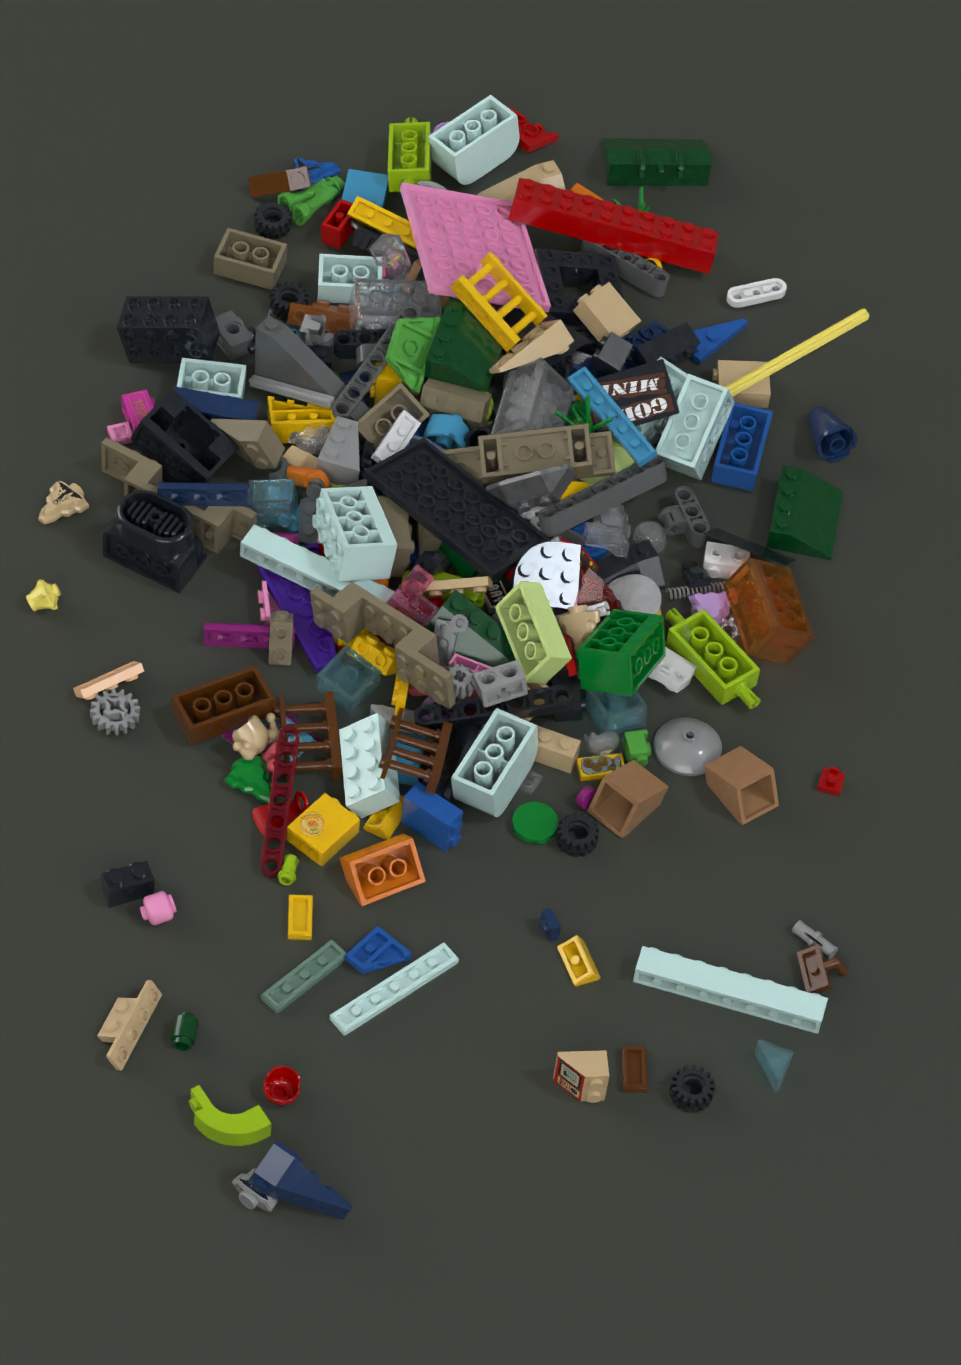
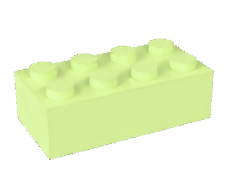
[495,581,572,684]

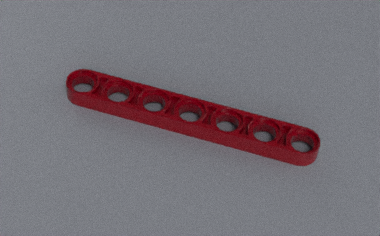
[260,725,300,878]

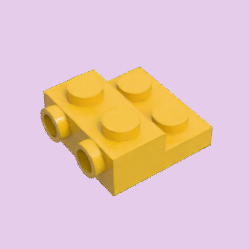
[349,634,397,676]

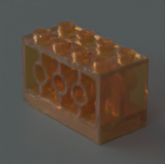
[723,558,815,664]

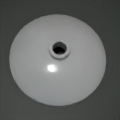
[653,717,722,776]

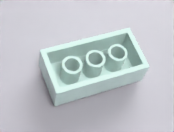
[339,713,400,818]

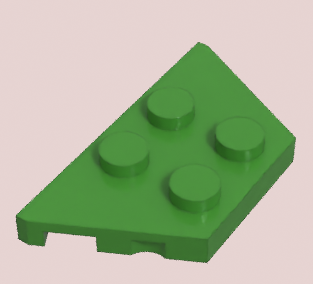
[385,317,441,395]

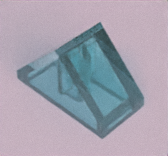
[755,1039,794,1092]

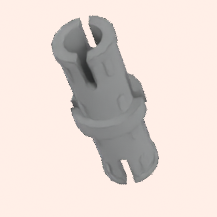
[792,920,838,960]

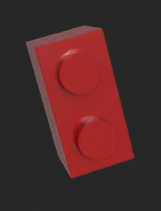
[321,199,355,249]

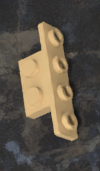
[97,980,162,1071]

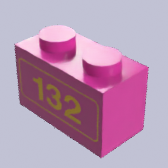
[122,389,156,432]

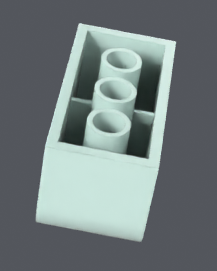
[428,95,520,185]
[451,708,538,817]

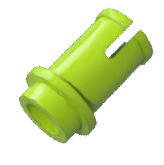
[277,854,299,886]

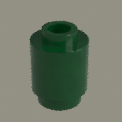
[171,1012,199,1051]

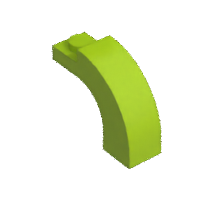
[189,1085,271,1146]

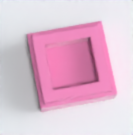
[107,421,133,445]

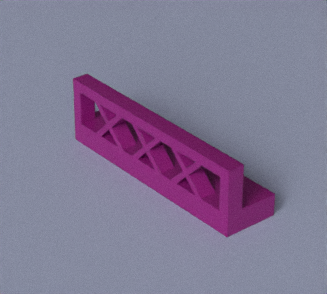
[203,622,295,650]

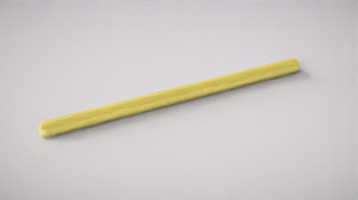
[725,309,869,397]

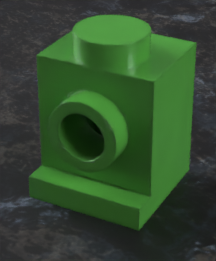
[622,729,651,767]

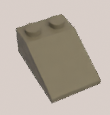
[357,383,430,450]
[210,419,285,469]

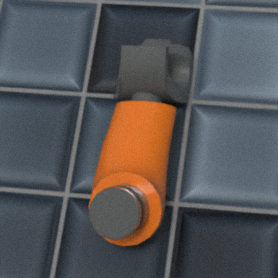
[269,457,330,499]

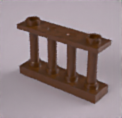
[275,691,342,783]
[378,707,453,795]

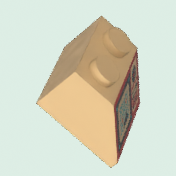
[553,1050,609,1103]

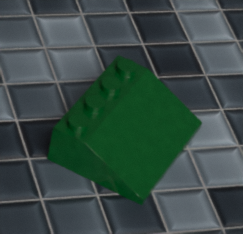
[424,298,503,392]
[766,465,843,560]
[425,589,516,667]

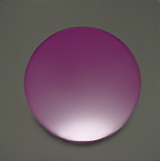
[576,786,597,809]

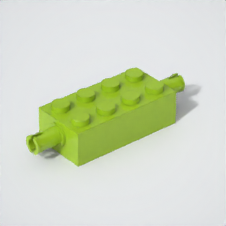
[388,117,431,193]
[665,608,761,709]

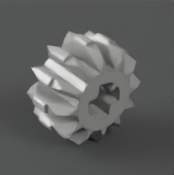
[444,662,476,700]

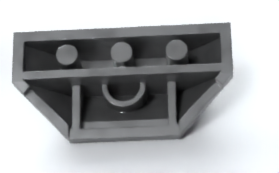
[486,463,576,513]

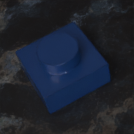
[539,908,561,942]

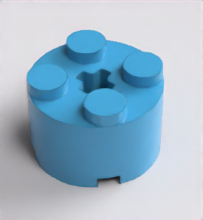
[423,414,469,450]

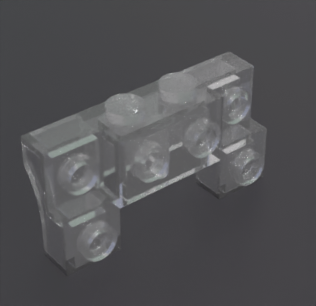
[583,504,631,558]

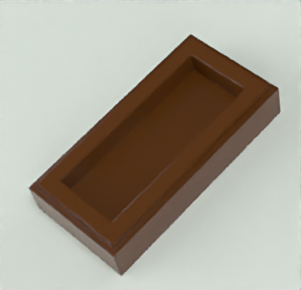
[621,1046,648,1093]

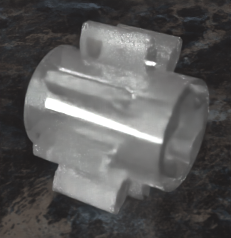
[719,615,742,642]

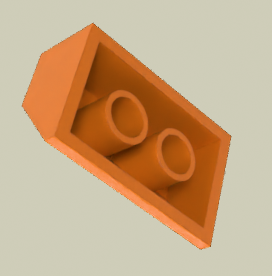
[340,834,426,906]

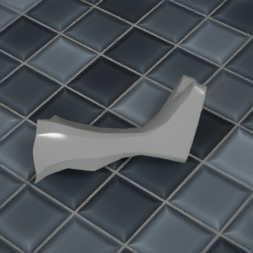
[300,314,334,346]

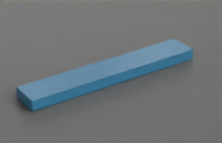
[567,366,658,467]

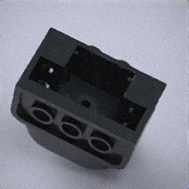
[131,389,239,483]
[103,490,207,594]

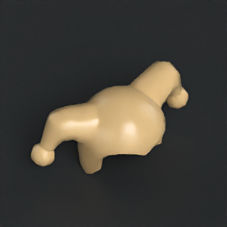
[232,713,280,761]

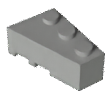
[316,416,360,485]

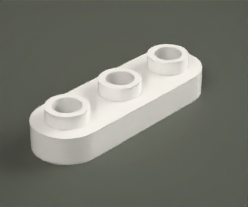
[726,278,787,308]

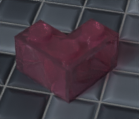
[386,564,439,628]

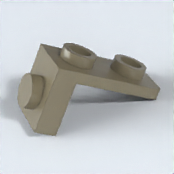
[269,610,293,665]

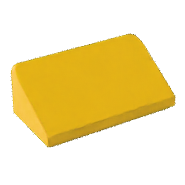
[363,795,404,840]
[557,935,601,986]

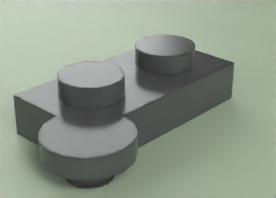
[434,614,469,667]

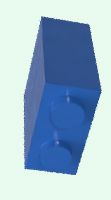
[401,782,463,852]

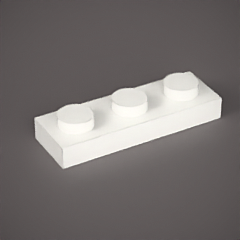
[371,410,421,463]

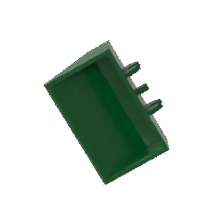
[602,138,711,186]

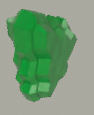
[225,756,276,804]

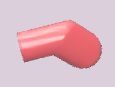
[261,742,277,773]

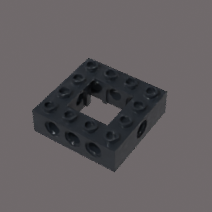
[534,248,624,325]

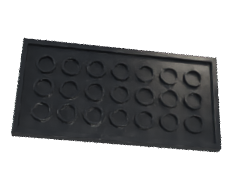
[363,438,551,581]

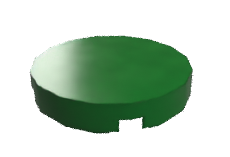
[512,802,559,844]

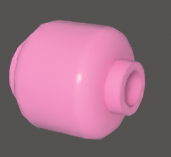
[139,891,177,926]

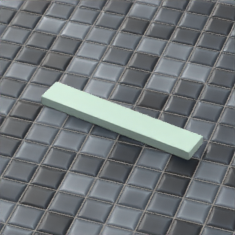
[329,942,459,1036]

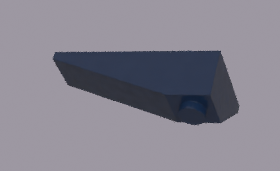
[248,1140,353,1220]

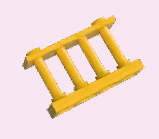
[449,251,548,352]

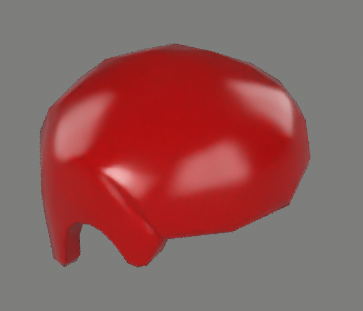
[263,1065,301,1106]

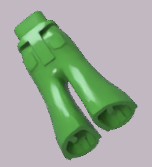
[278,175,345,226]

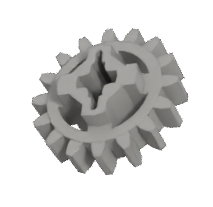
[90,689,140,736]

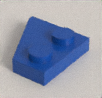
[345,926,412,974]

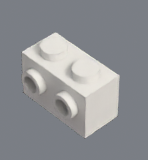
[703,541,750,582]

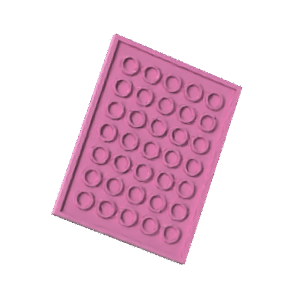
[400,182,551,312]

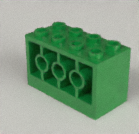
[576,609,666,696]

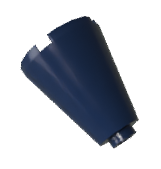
[808,406,857,463]

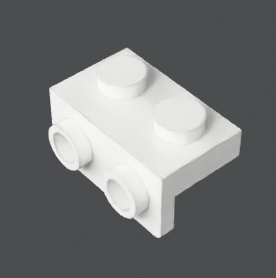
[648,647,696,693]

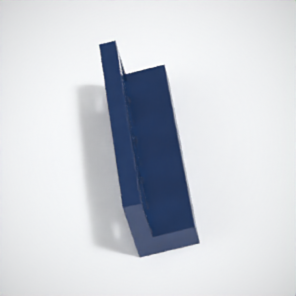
[158,482,248,507]

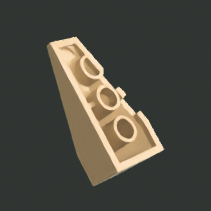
[477,160,566,202]
[489,319,574,374]

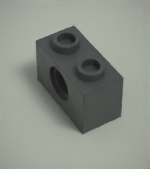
[215,310,255,361]

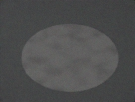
[595,574,661,625]

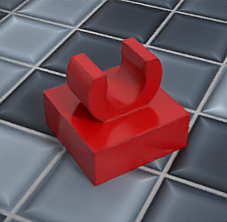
[817,766,845,797]

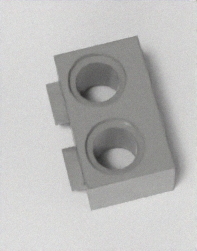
[473,660,528,708]

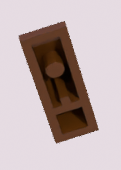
[247,165,312,197]

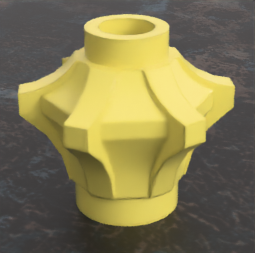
[26,579,62,612]

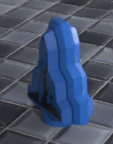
[293,158,341,190]

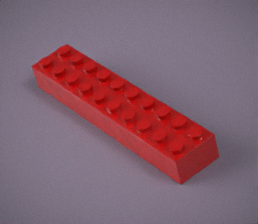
[508,178,719,274]

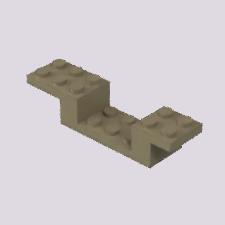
[440,424,616,487]
[101,437,257,554]
[310,581,456,709]

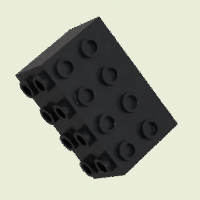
[117,296,220,364]

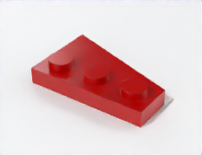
[505,105,559,153]

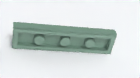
[261,939,347,1014]

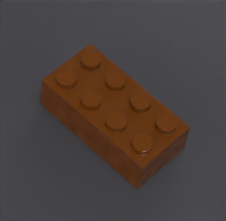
[171,665,275,746]

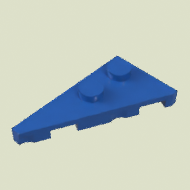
[689,318,748,365]

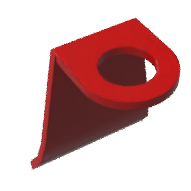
[252,791,309,835]

